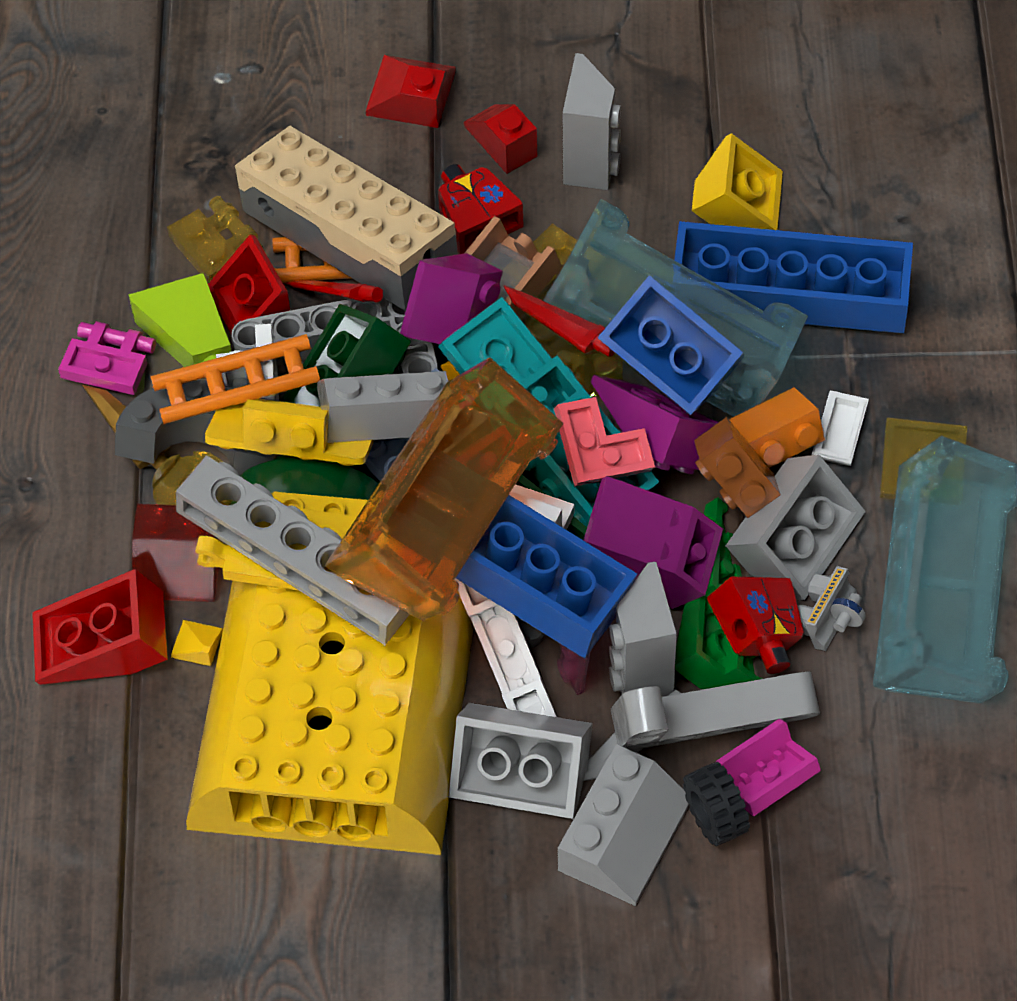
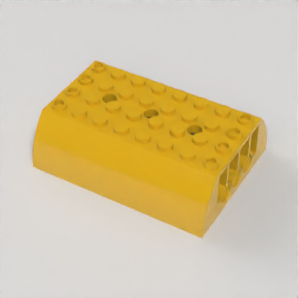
[186,492,474,855]

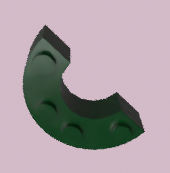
[230,455,385,505]

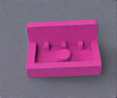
[716,719,821,816]

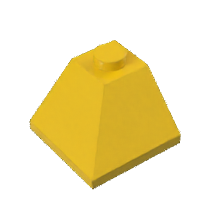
[692,133,783,230]

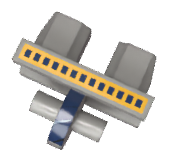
[797,566,866,651]

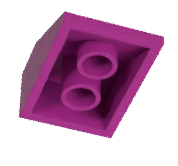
[591,375,719,475]

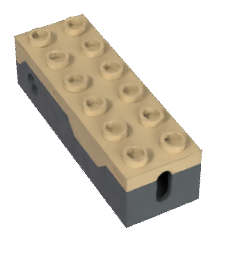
[235,126,458,311]

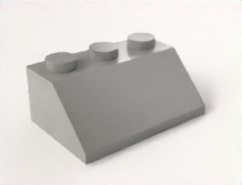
[563,53,621,190]
[317,371,452,443]
[725,455,866,601]
[609,562,676,697]
[449,703,593,819]
[558,744,690,906]

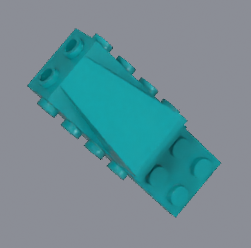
[438,297,659,527]

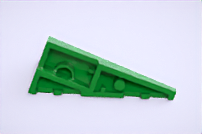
[675,497,763,689]

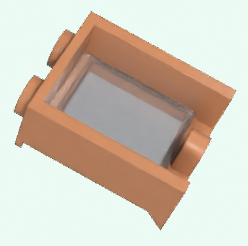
[464,216,564,318]

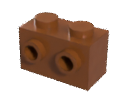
[694,417,781,518]

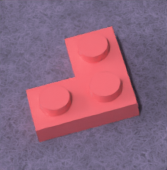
[554,397,655,487]

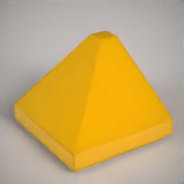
[171,620,223,666]

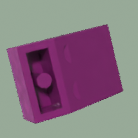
[584,476,723,609]

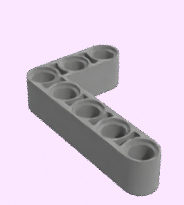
[232,297,437,374]
[611,672,820,750]

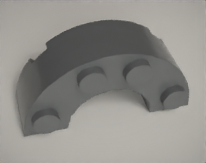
[115,380,275,476]

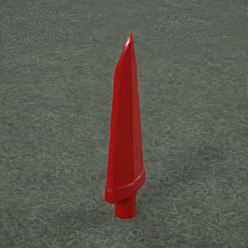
[285,280,383,303]
[503,285,615,357]

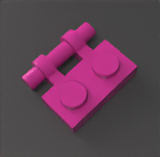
[58,321,156,395]

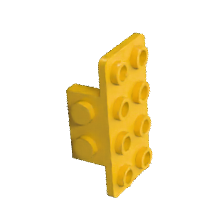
[205,398,374,466]

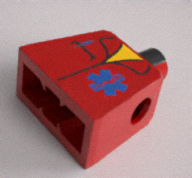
[438,164,524,254]
[707,576,804,674]

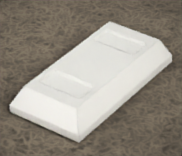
[812,390,869,466]

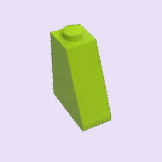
[129,273,231,367]

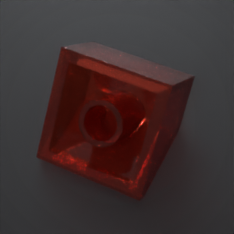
[132,504,222,602]

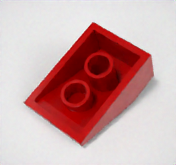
[32,569,168,685]

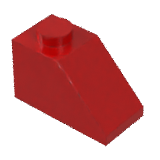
[464,104,537,174]

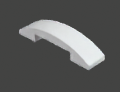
[453,578,557,717]

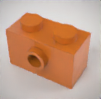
[729,387,825,468]

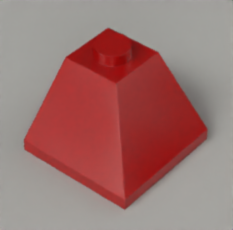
[366,55,456,128]

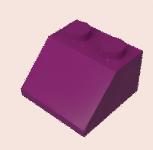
[400,253,503,344]

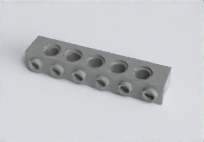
[176,455,416,645]

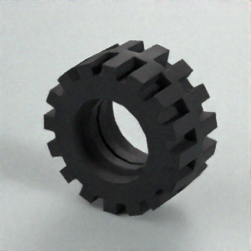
[683,762,750,846]

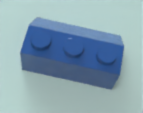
[597,275,744,416]

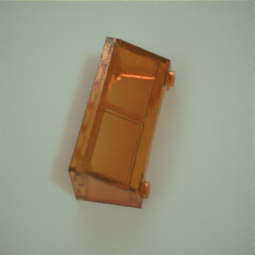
[325,357,564,621]

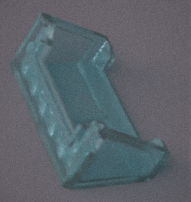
[543,199,808,417]
[873,436,1017,703]

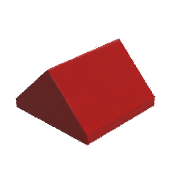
[208,234,290,335]

